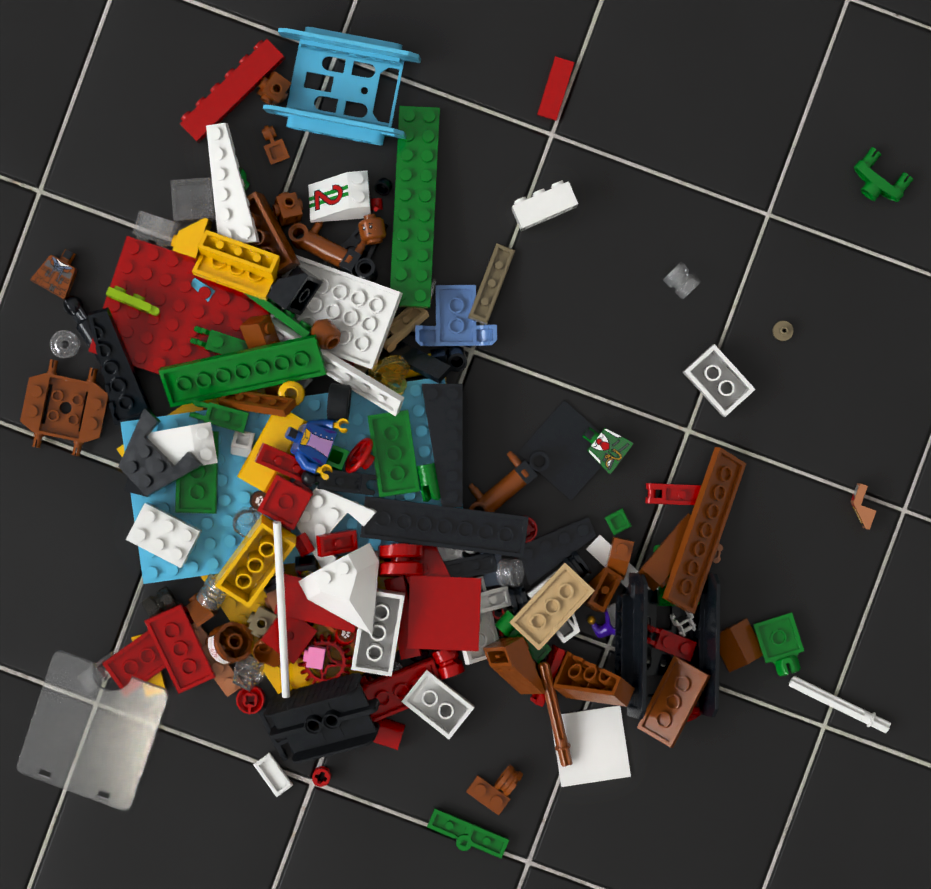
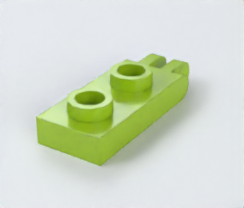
[106,286,160,316]

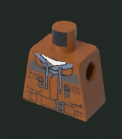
[31,248,78,299]

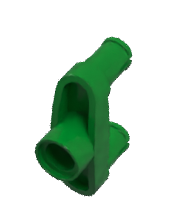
[854,147,913,202]

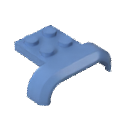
[415,285,497,346]

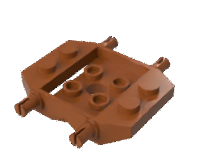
[20,359,109,456]

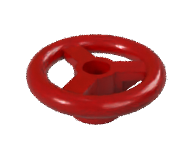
[345,438,375,473]

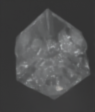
[232,656,265,692]

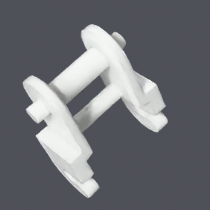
[670,611,696,637]

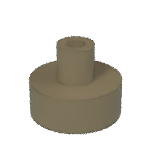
[772,321,794,341]

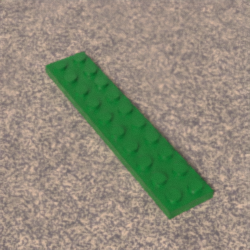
[390,106,440,308]

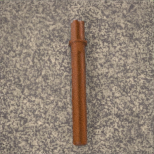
[538,661,573,767]

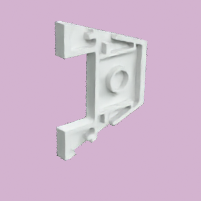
[296,487,377,568]

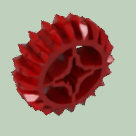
[298,634,353,684]

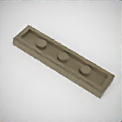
[468,243,515,325]

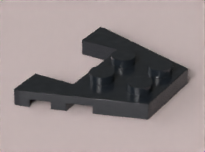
[118,408,203,496]

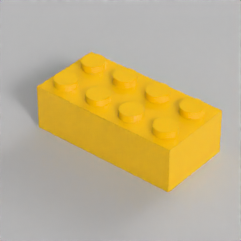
[215,514,296,608]

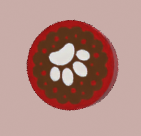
[335,629,356,645]

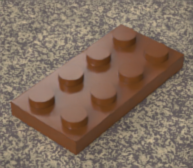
[637,656,710,748]

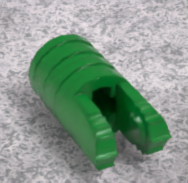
[417,463,441,502]

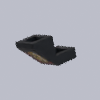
[295,555,319,578]

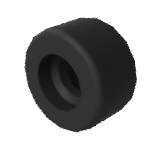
[327,383,351,421]

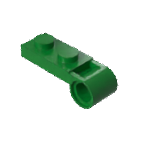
[494,610,552,664]

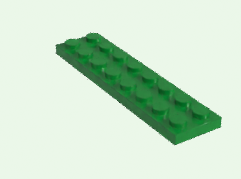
[159,334,327,407]

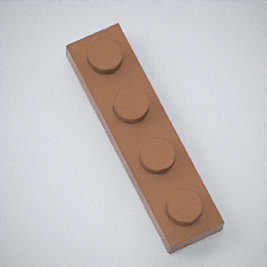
[191,622,244,697]

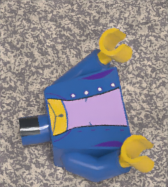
[285,418,349,480]

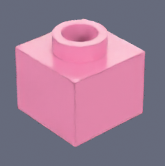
[303,645,326,669]

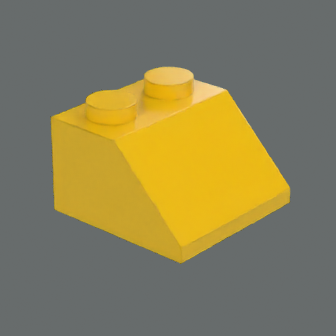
[171,218,212,259]

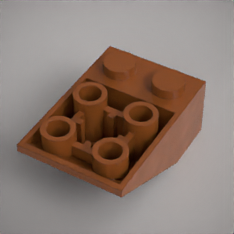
[483,637,545,694]

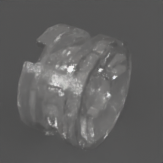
[50,330,81,359]
[496,558,524,587]

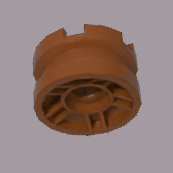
[494,764,523,797]

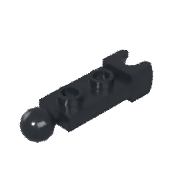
[301,470,377,495]

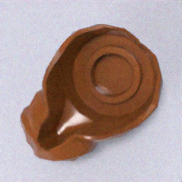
[253,639,291,667]

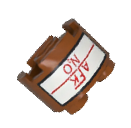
[205,621,254,665]

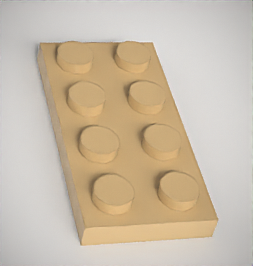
[509,563,595,650]

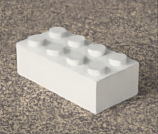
[351,588,405,677]

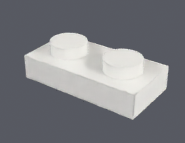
[480,585,512,614]

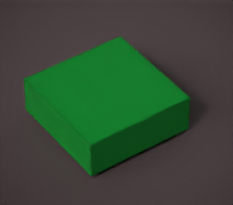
[604,508,632,535]

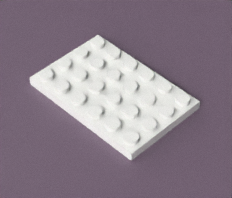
[270,255,403,370]

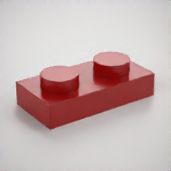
[316,529,358,557]

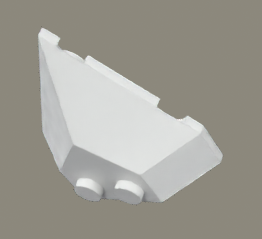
[298,543,380,635]

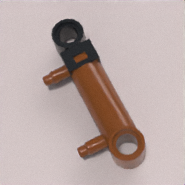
[288,222,378,282]
[468,450,550,512]

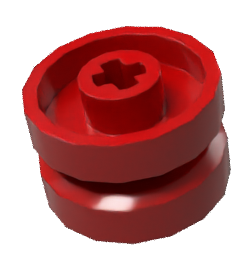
[378,543,423,576]

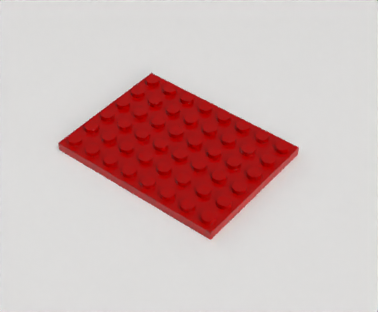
[89,236,271,375]

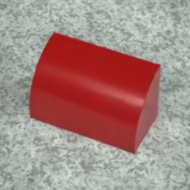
[373,718,405,750]

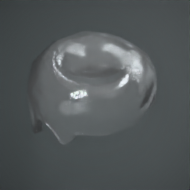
[232,507,262,537]

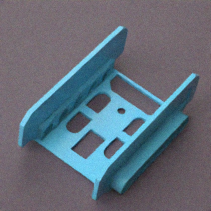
[263,27,421,146]

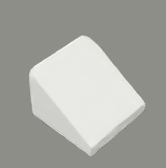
[231,431,255,457]

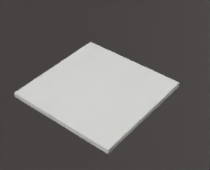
[553,705,631,787]

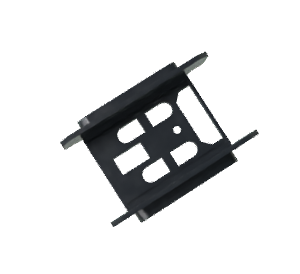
[615,573,721,719]

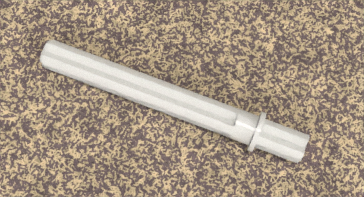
[789,676,891,733]

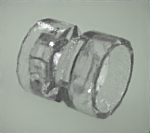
[663,262,701,300]
[196,573,228,610]

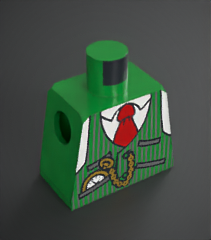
[582,427,634,474]

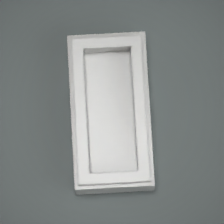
[253,752,293,797]

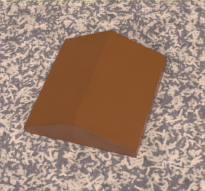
[720,618,763,672]

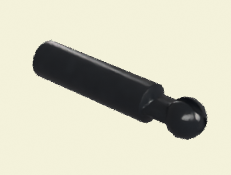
[63,296,101,365]

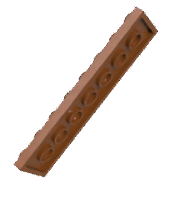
[662,447,746,614]

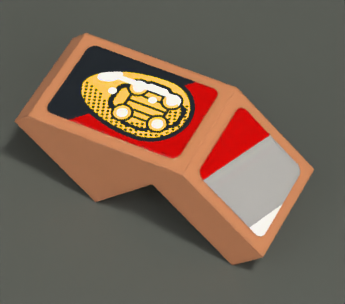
[851,483,876,530]

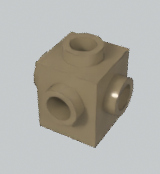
[247,605,278,638]

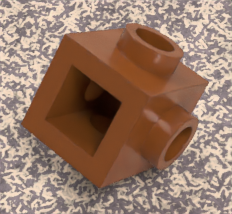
[257,71,291,105]
[272,192,303,226]

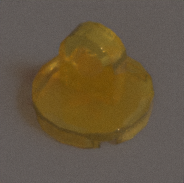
[369,356,410,395]

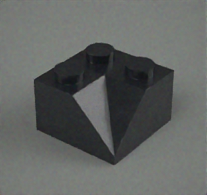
[267,265,323,316]

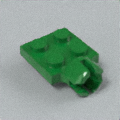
[753,612,804,676]

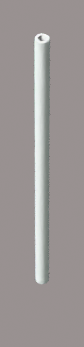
[273,521,290,698]

